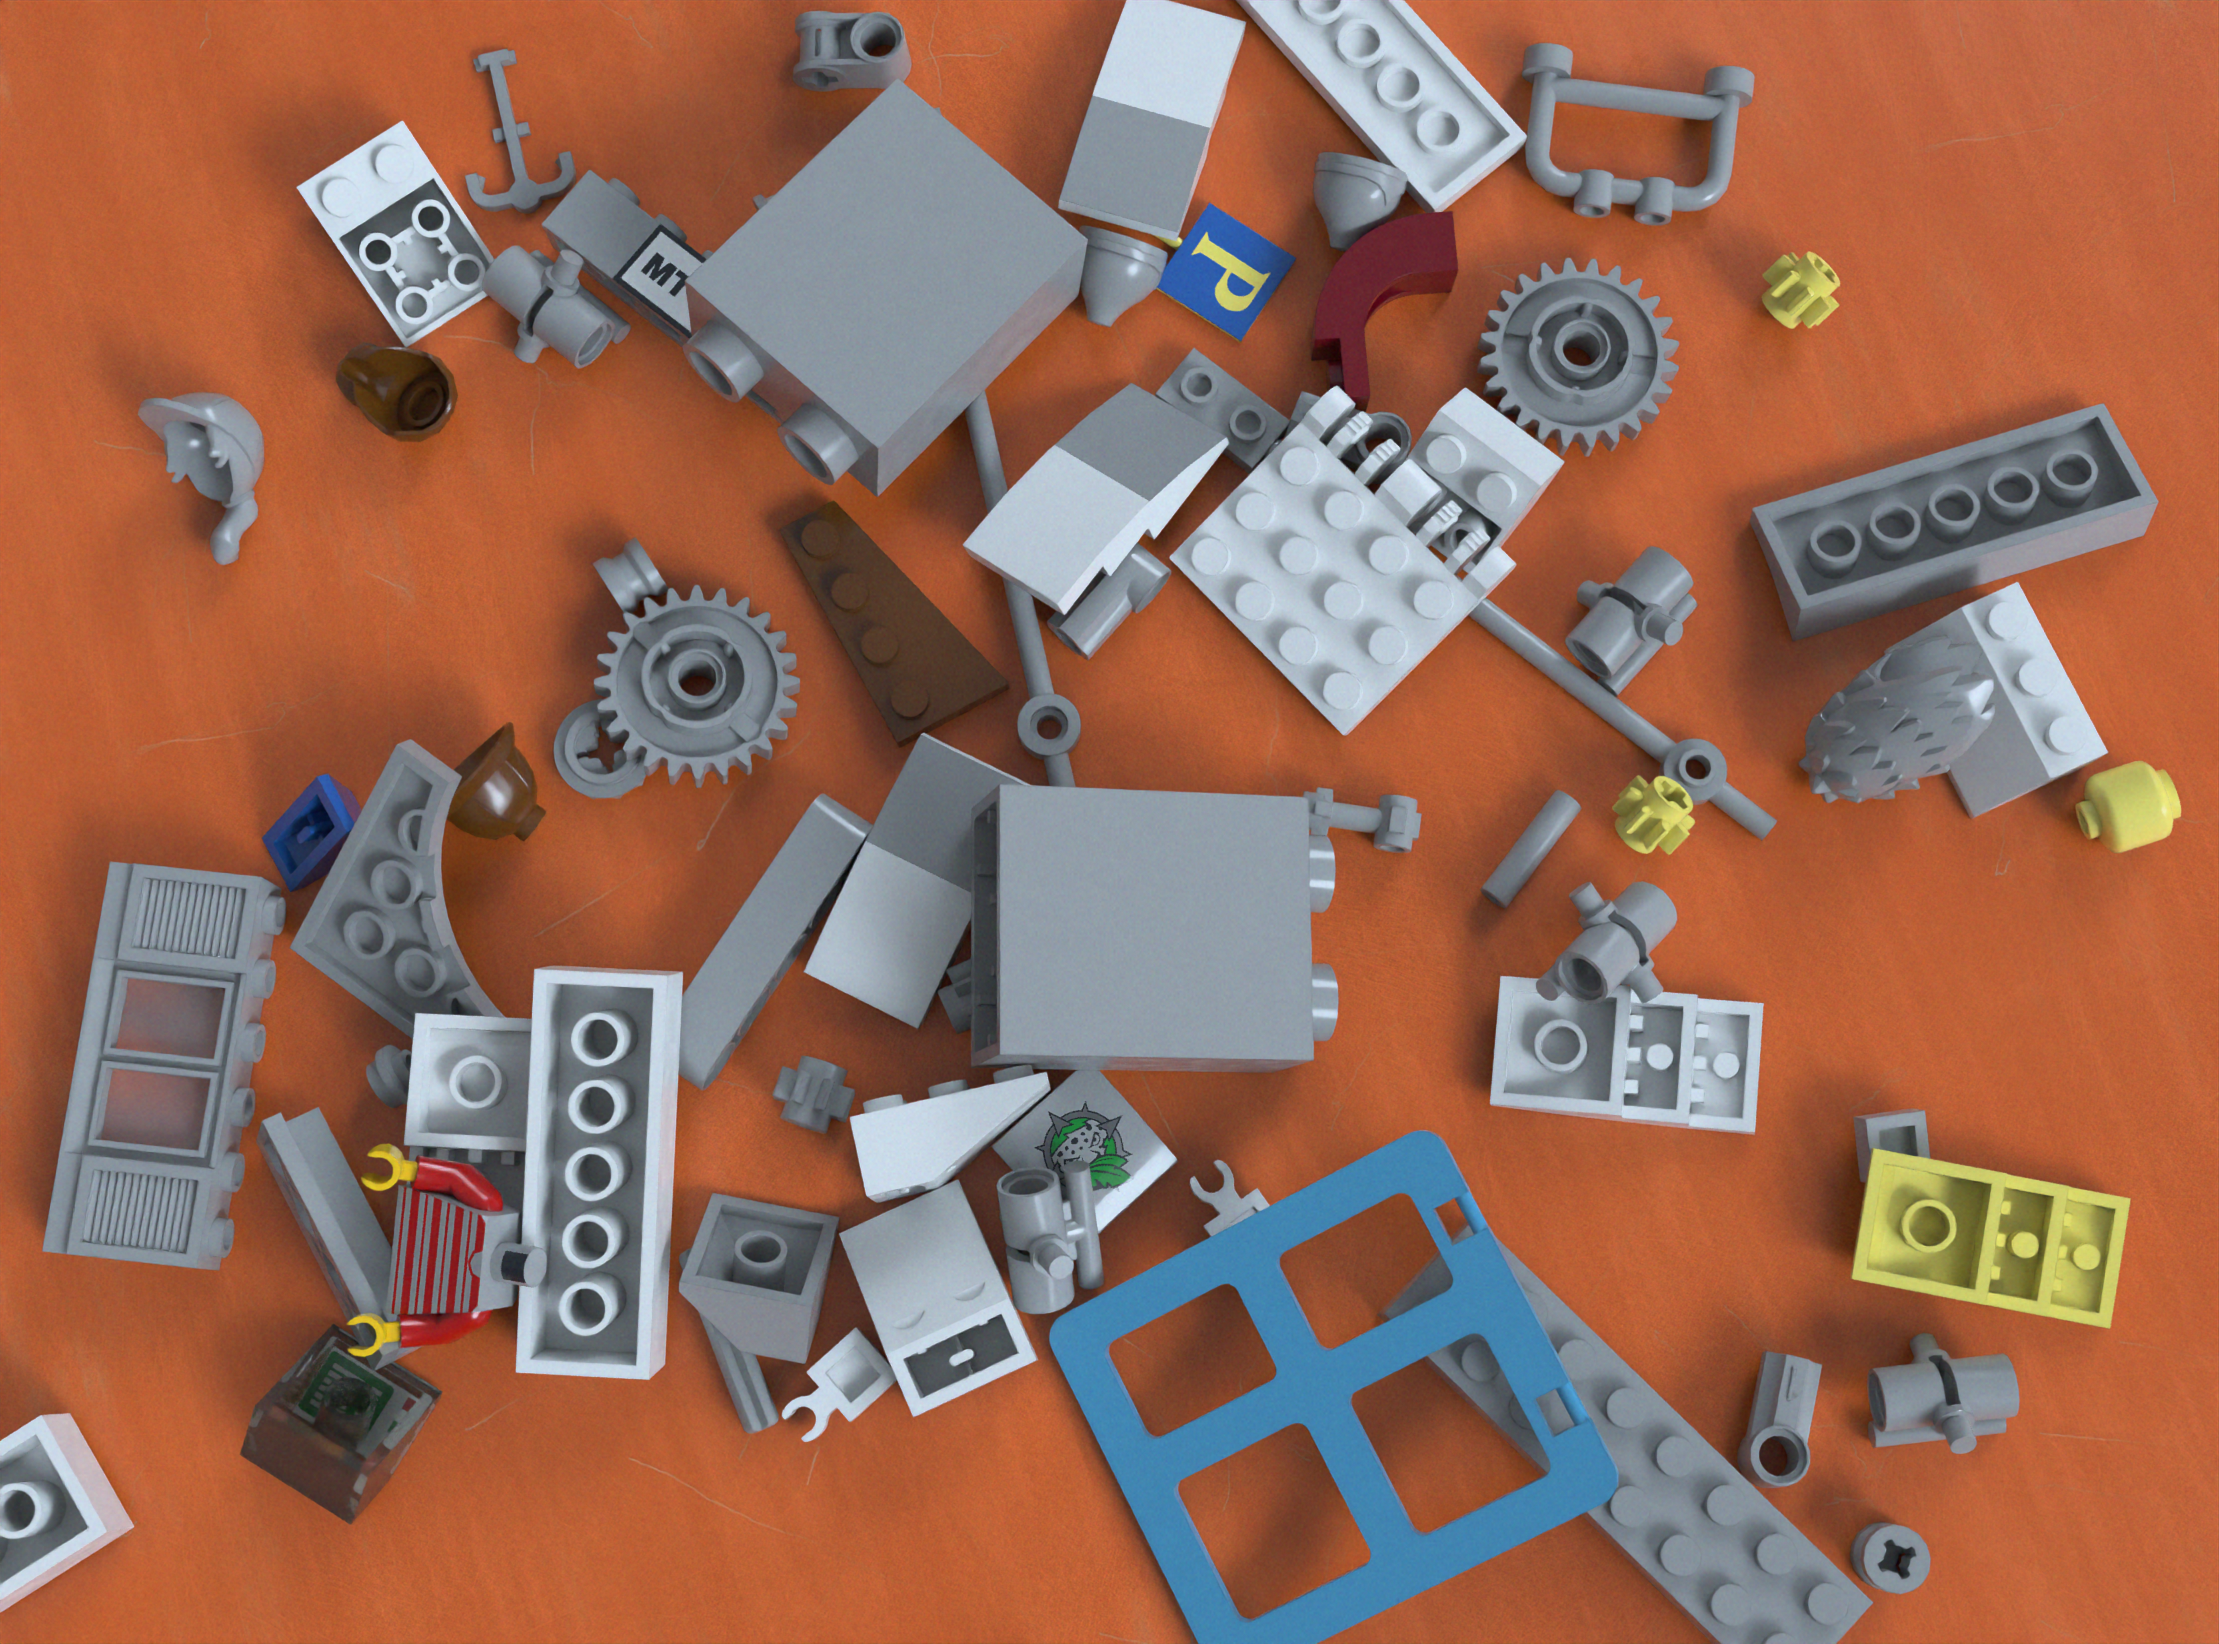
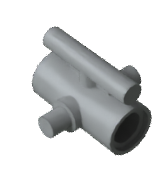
[482,246,631,368]
[1565,546,1698,697]
[1536,881,1677,1005]
[996,1161,1105,1314]
[1867,1333,2020,1454]

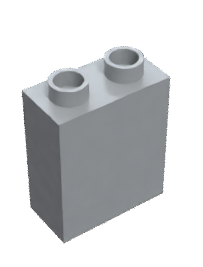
[682,78,1088,497]
[971,784,1339,1073]

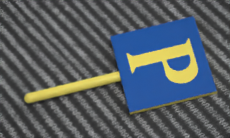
[1154,203,1296,343]

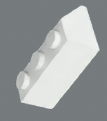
[1884,582,2108,819]

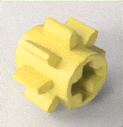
[1762,251,1840,329]
[1612,775,1695,855]

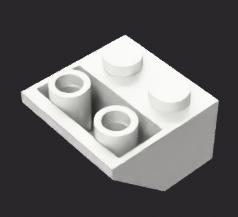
[1404,387,1565,573]

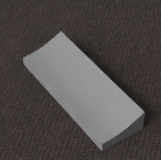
[1750,403,2159,641]

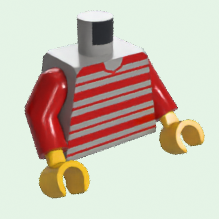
[346,1144,547,1357]

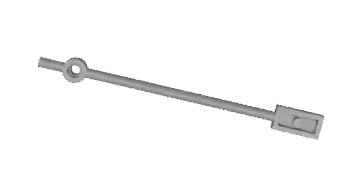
[934,107,1081,787]
[1155,348,1777,841]

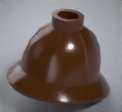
[446,722,546,841]

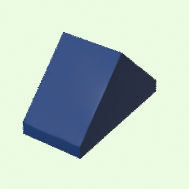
[262,774,362,892]

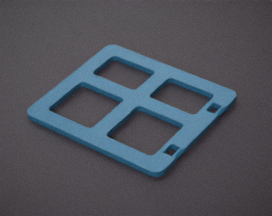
[1049,1130,1619,1644]

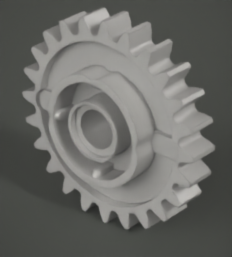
[1477,258,1679,456]
[594,585,800,788]

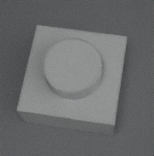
[1853,1108,1930,1183]

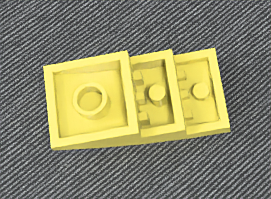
[1850,1148,2131,1329]

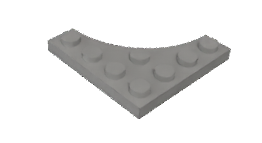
[290,739,506,1039]

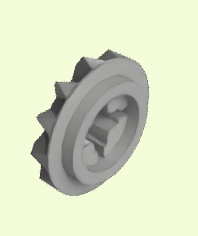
[554,699,646,800]

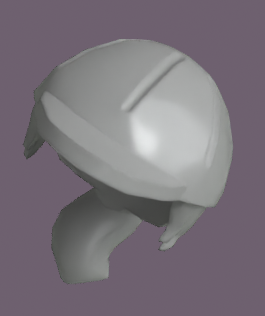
[137,392,265,565]

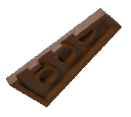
[779,500,1010,748]

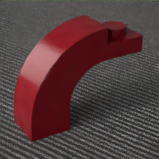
[1310,211,1459,412]

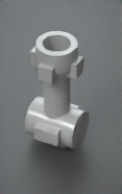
[1302,787,1422,853]

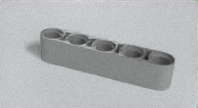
[678,793,873,1090]

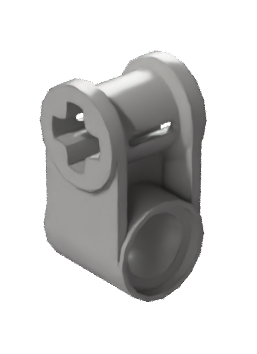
[793,11,912,92]

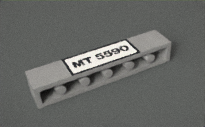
[542,169,787,425]

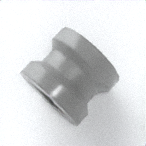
[592,537,669,614]
[1850,1522,1931,1594]

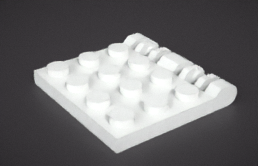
[1169,386,1517,735]

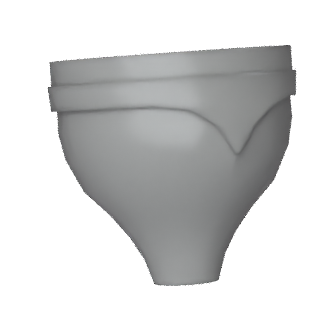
[1313,152,1408,252]
[1079,225,1168,328]

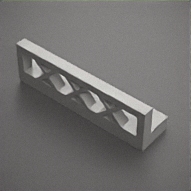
[256,1107,423,1371]

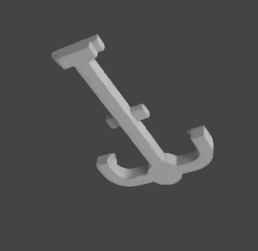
[465,49,576,214]

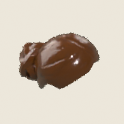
[336,343,458,442]

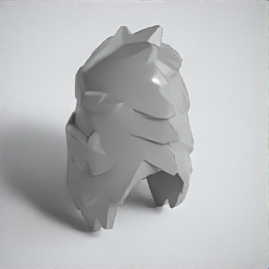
[1799,635,1995,803]

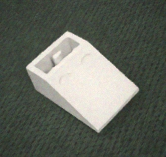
[296,120,495,348]
[850,1065,1051,1203]
[839,1179,1039,1417]

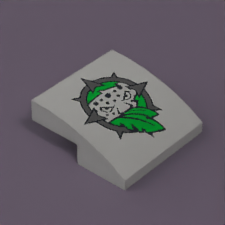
[992,1070,1178,1234]

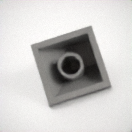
[679,1193,839,1364]

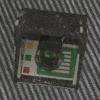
[240,1324,442,1525]

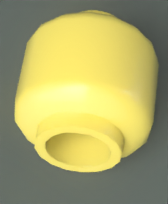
[2075,761,2181,853]

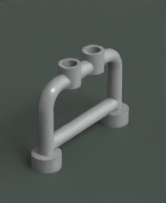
[1522,43,1755,225]

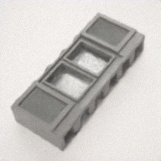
[42,862,286,1271]

